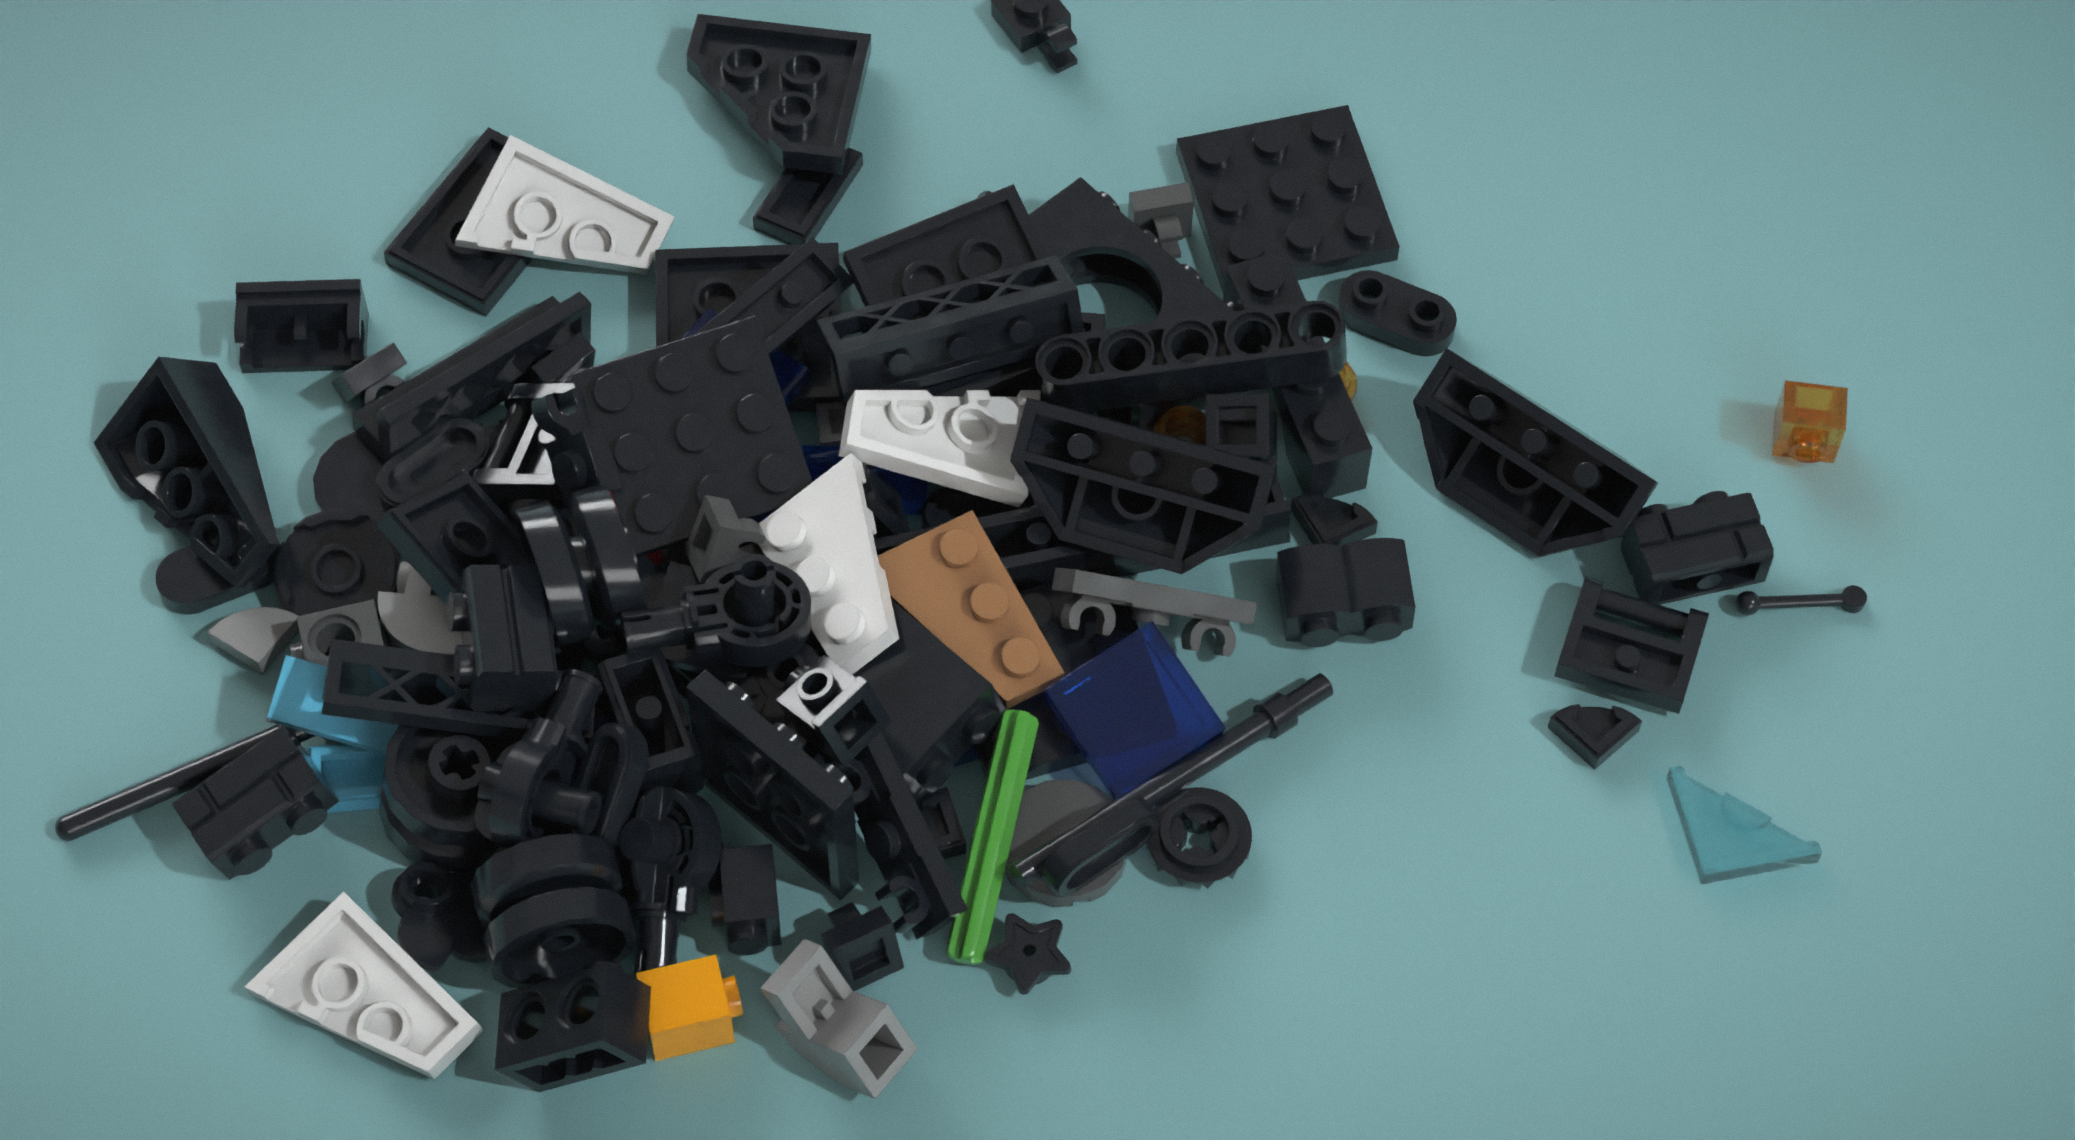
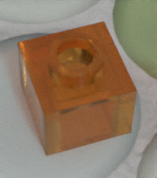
[1772,380,1848,463]

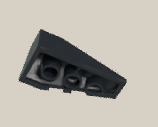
[94,356,279,588]

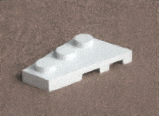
[455,135,675,275]
[839,390,1041,508]
[758,453,899,675]
[244,891,484,1079]

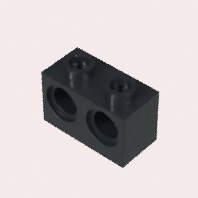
[494,961,651,1092]

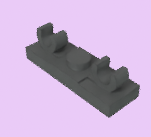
[1052,568,1257,657]

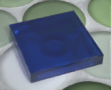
[1042,621,1226,800]

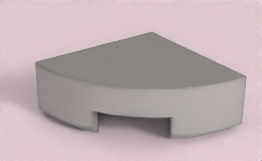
[208,607,299,674]

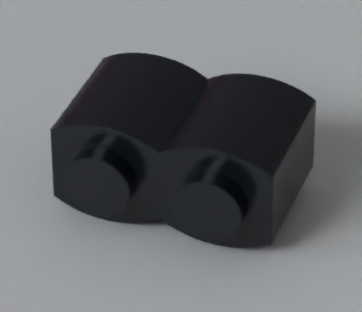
[1276,538,1416,647]

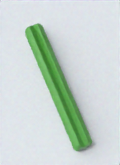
[946,710,1039,965]

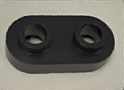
[1337,270,1457,357]

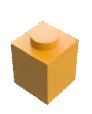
[636,954,744,1061]

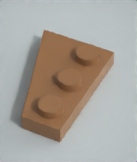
[878,510,1065,710]

